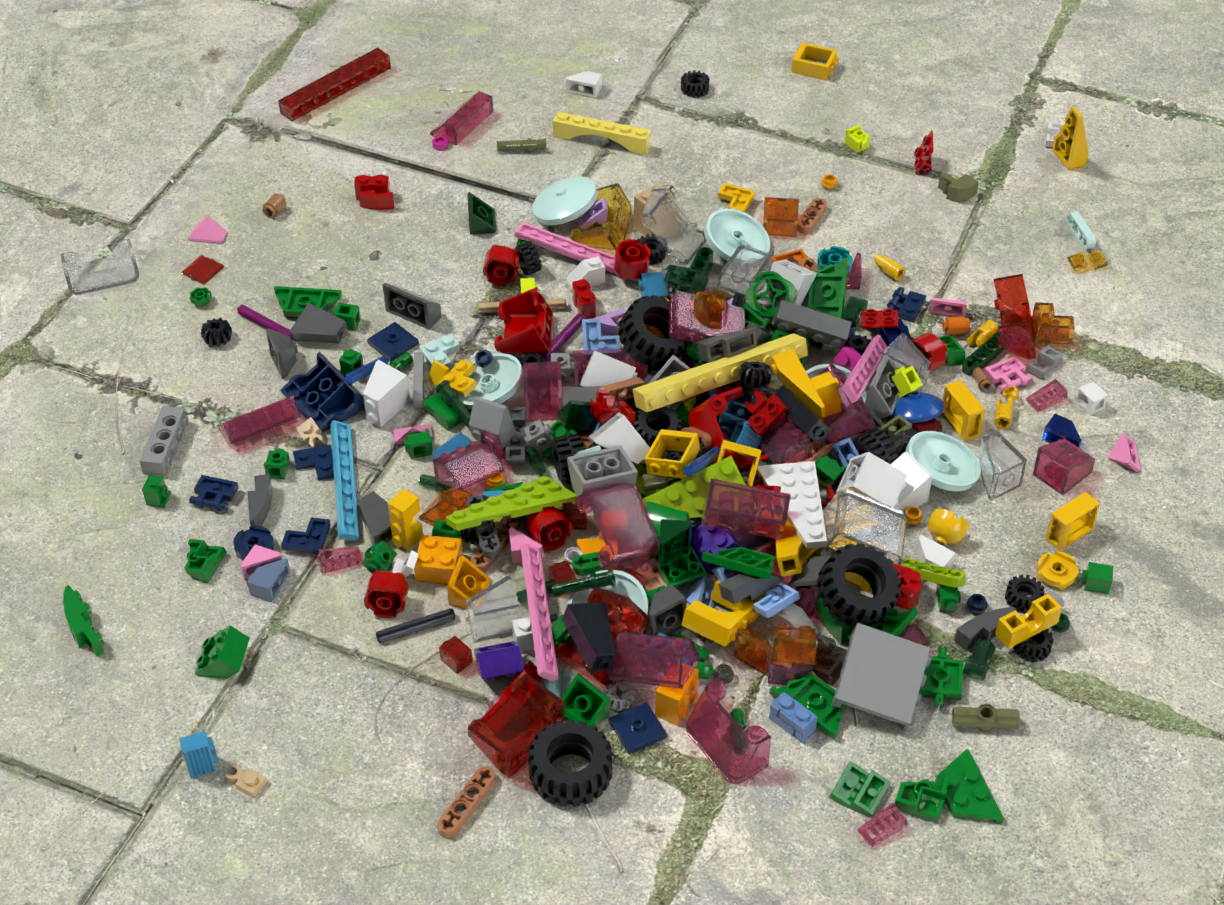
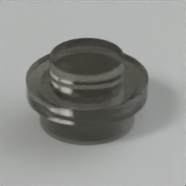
[713,664,734,684]

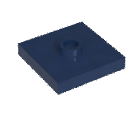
[367,322,419,361]
[609,702,667,754]

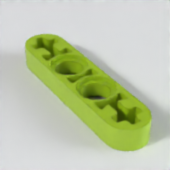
[897,558,966,587]

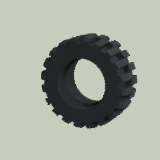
[618,295,692,368]
[817,543,901,627]
[528,720,612,807]

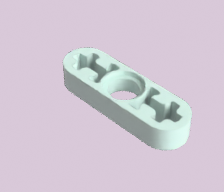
[1066,211,1096,250]

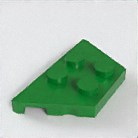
[808,258,849,319]
[274,286,342,317]
[702,547,775,580]
[848,607,918,641]
[769,674,844,739]
[935,749,1004,824]

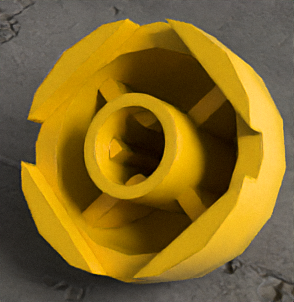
[928,508,970,546]

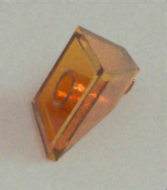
[419,487,472,526]
[734,628,773,677]

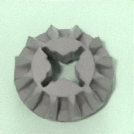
[603,680,636,711]

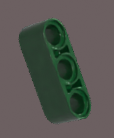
[686,247,713,293]

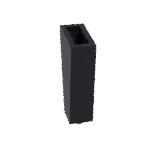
[775,385,832,445]
[562,602,616,672]

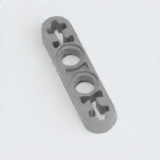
[413,352,424,408]

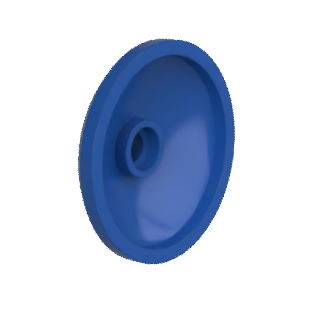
[889,391,945,423]

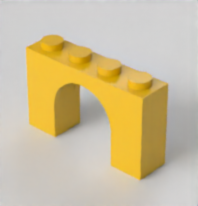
[682,579,765,647]

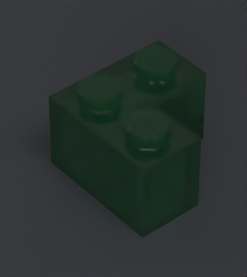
[664,264,709,311]

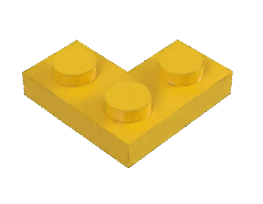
[718,183,755,213]
[438,359,477,397]

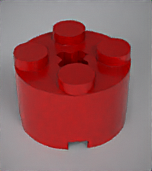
[614,239,651,280]
[483,244,520,286]
[904,332,947,375]
[526,506,572,551]
[893,564,922,610]
[364,571,409,618]

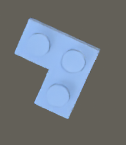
[582,319,621,356]
[753,582,800,619]

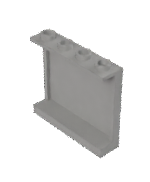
[831,623,932,731]

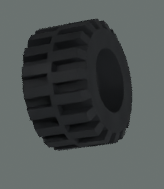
[634,406,682,455]
[852,428,899,465]
[552,433,585,485]

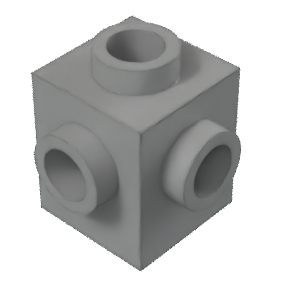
[547,353,574,382]
[524,419,553,454]

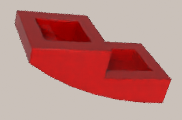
[358,190,395,210]

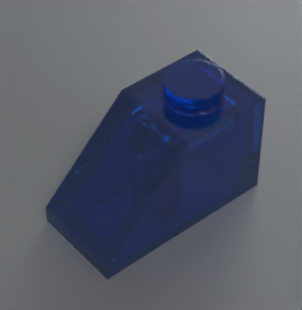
[1042,413,1082,456]

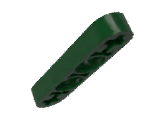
[962,330,1012,376]

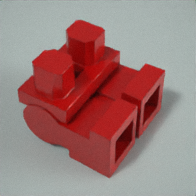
[590,390,636,427]

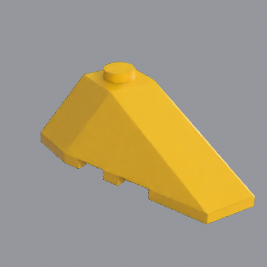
[1052,106,1089,170]
[770,349,825,418]

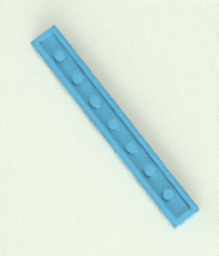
[330,420,360,542]

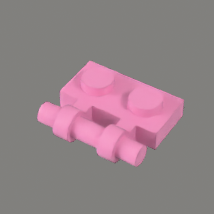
[984,356,1033,393]

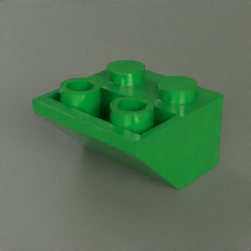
[195,625,250,679]

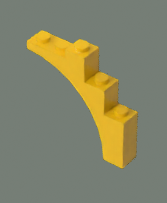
[776,504,877,577]

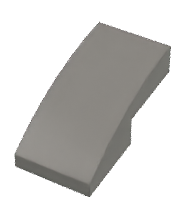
[1026,346,1064,378]

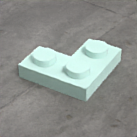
[419,333,460,368]

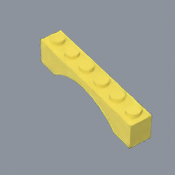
[553,112,651,155]

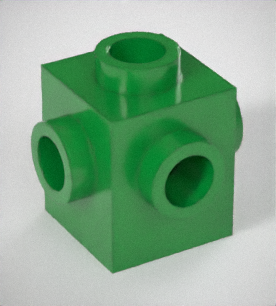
[361,541,397,574]

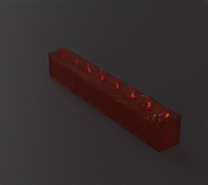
[278,47,391,122]

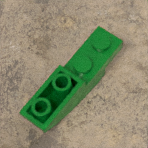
[63,585,104,657]

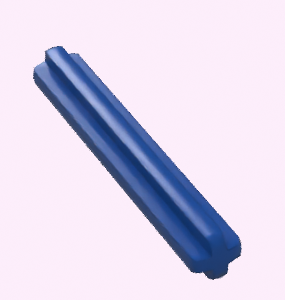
[344,356,389,384]
[683,446,720,477]

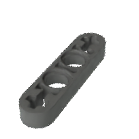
[467,495,500,559]

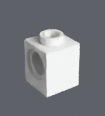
[1076,382,1108,415]

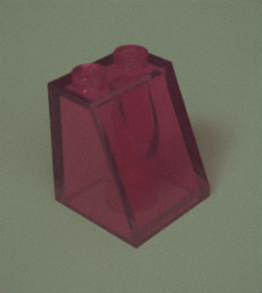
[523,361,563,421]
[1032,439,1095,495]

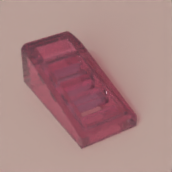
[846,253,862,290]
[1026,379,1068,412]
[482,430,506,466]
[317,547,363,573]
[857,803,908,848]

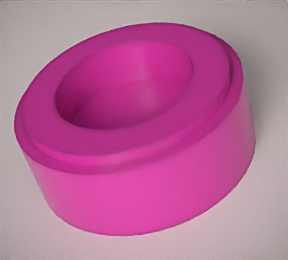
[432,136,449,151]

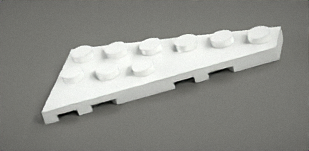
[756,461,827,549]

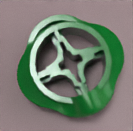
[746,271,796,319]

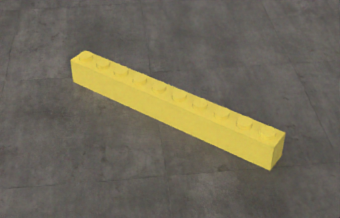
[633,333,808,413]

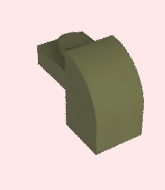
[938,172,979,202]

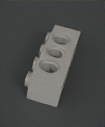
[140,406,189,476]

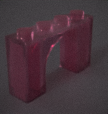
[669,290,745,344]

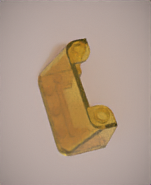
[570,183,632,250]

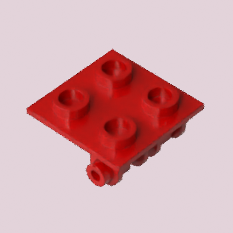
[914,130,934,175]
[862,309,898,328]

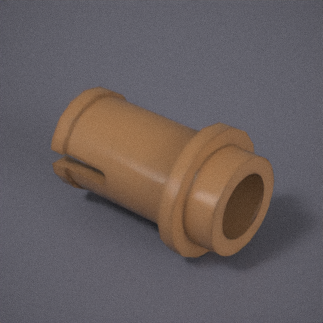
[972,368,992,390]

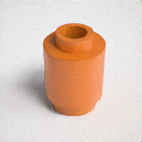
[942,316,970,335]

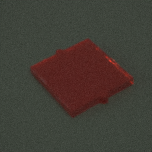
[182,255,224,285]

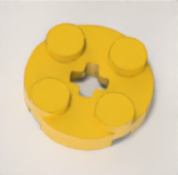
[1037,551,1079,590]

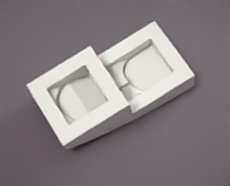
[1045,122,1064,147]
[389,550,419,578]

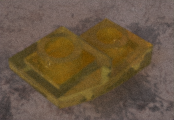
[1067,250,1108,271]

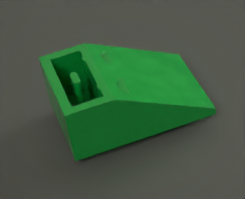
[643,538,707,587]

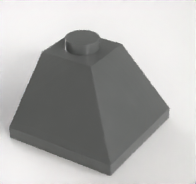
[265,328,298,379]
[788,550,833,587]
[649,584,688,641]

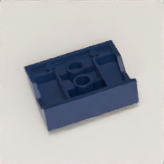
[280,351,365,432]

